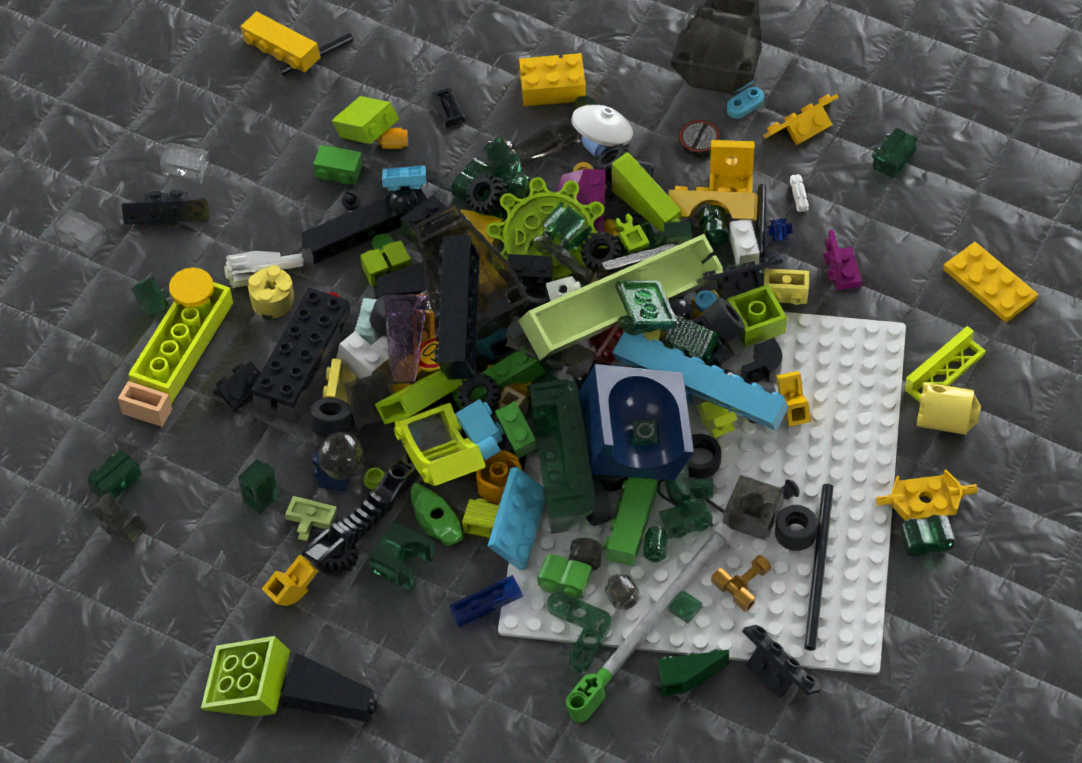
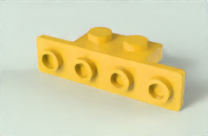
[763,94,839,145]

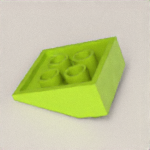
[201,636,290,716]

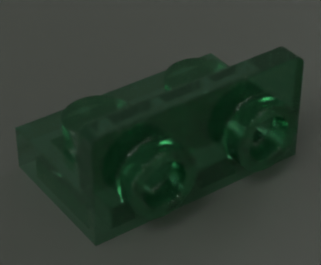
[659,498,713,539]

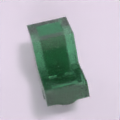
[483,136,522,184]
[131,276,170,317]
[665,464,713,507]

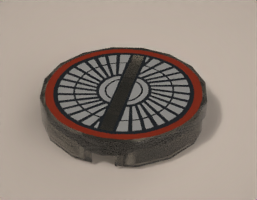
[678,120,721,157]

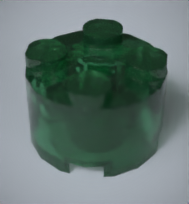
[542,202,593,253]

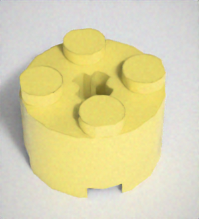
[248,265,295,318]

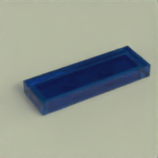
[449,575,523,627]

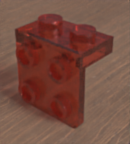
[590,321,632,363]

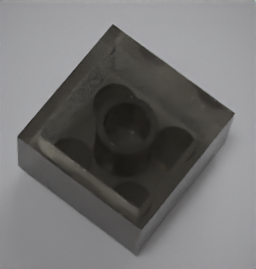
[342,371,394,427]
[723,475,785,541]

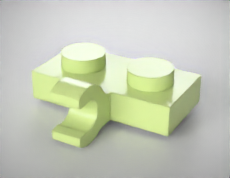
[285,496,337,541]

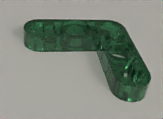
[547,592,611,673]

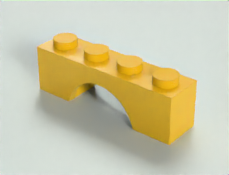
[668,186,758,221]

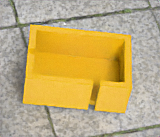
[519,53,586,107]

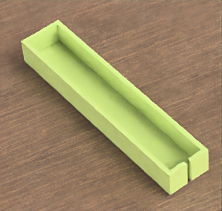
[518,234,723,360]

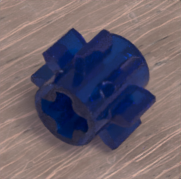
[766,218,793,242]

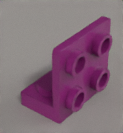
[823,229,862,290]

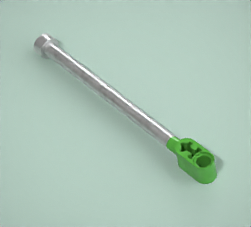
[566,522,735,723]

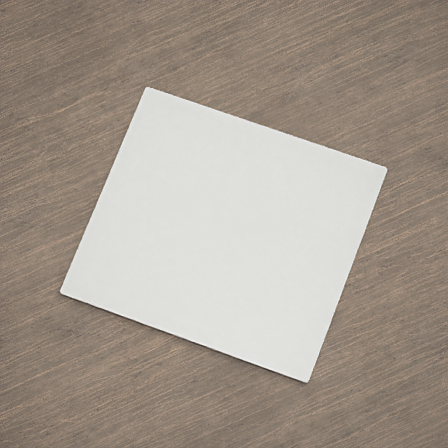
[498,303,906,675]

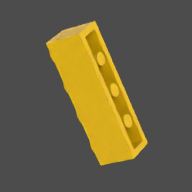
[240,11,321,73]

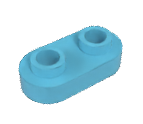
[727,87,764,119]

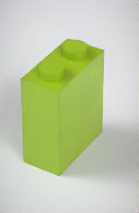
[331,96,399,144]

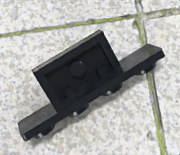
[122,190,210,224]
[696,256,783,300]
[742,625,822,697]

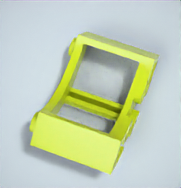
[394,403,486,486]

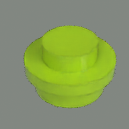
[364,468,385,490]

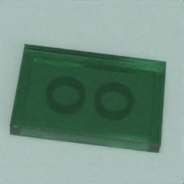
[615,280,678,329]

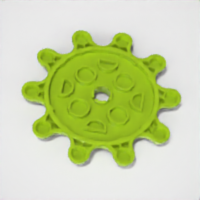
[486,177,608,287]

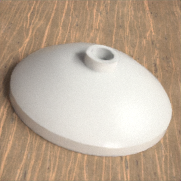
[571,105,633,147]

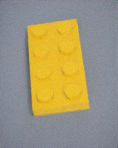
[943,242,1038,323]

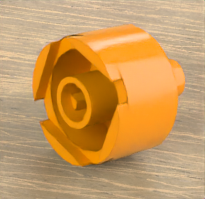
[476,450,522,504]

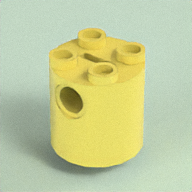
[916,382,981,435]

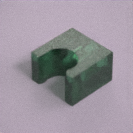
[369,521,435,591]

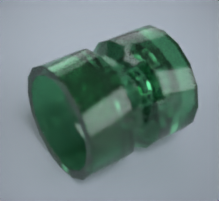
[698,205,729,246]

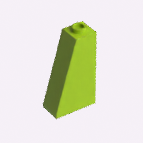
[612,152,681,235]
[375,370,467,424]

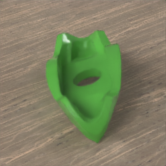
[410,483,464,546]

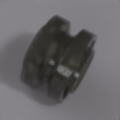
[568,538,603,571]

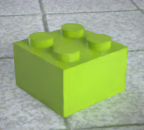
[727,284,787,347]

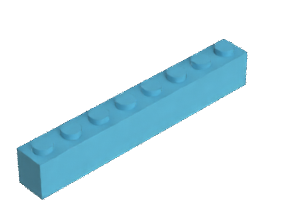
[613,330,789,431]

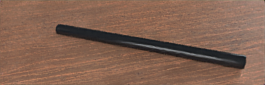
[804,484,834,651]

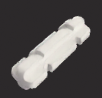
[790,174,809,213]

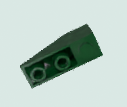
[657,649,729,696]

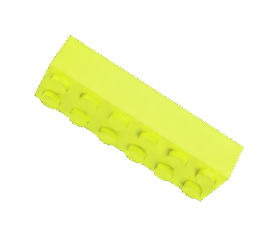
[128,282,233,404]

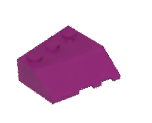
[543,169,606,238]

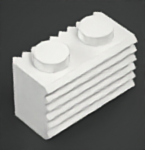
[729,219,760,269]

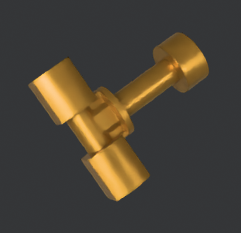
[711,555,771,612]

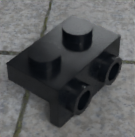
[213,361,260,410]

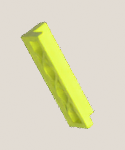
[905,326,986,402]

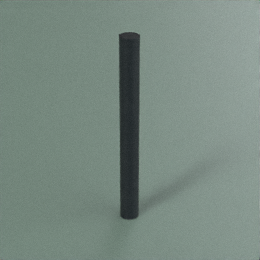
[278,33,353,75]
[756,184,767,257]

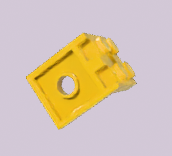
[708,140,755,214]

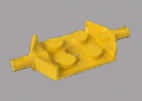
[875,470,978,521]

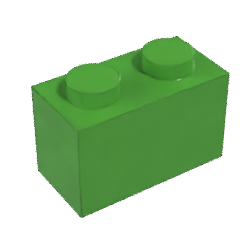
[313,145,363,185]
[495,401,538,458]

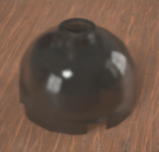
[318,432,365,480]

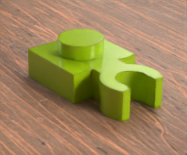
[615,214,649,254]

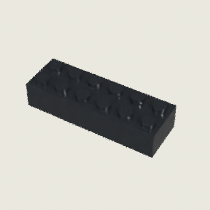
[434,235,480,380]

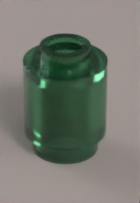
[643,526,668,563]

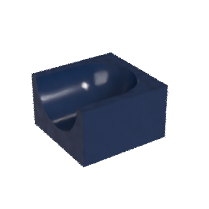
[578,364,694,481]

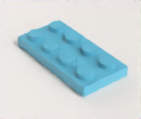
[382,166,426,191]
[488,467,548,570]

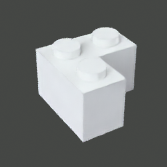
[336,332,403,387]

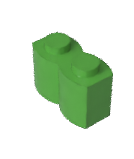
[537,554,592,599]

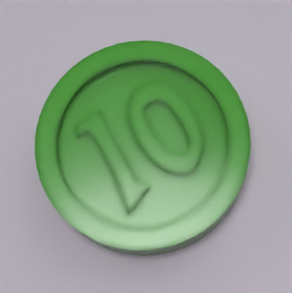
[372,234,393,250]

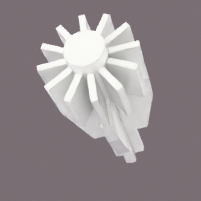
[224,251,304,288]

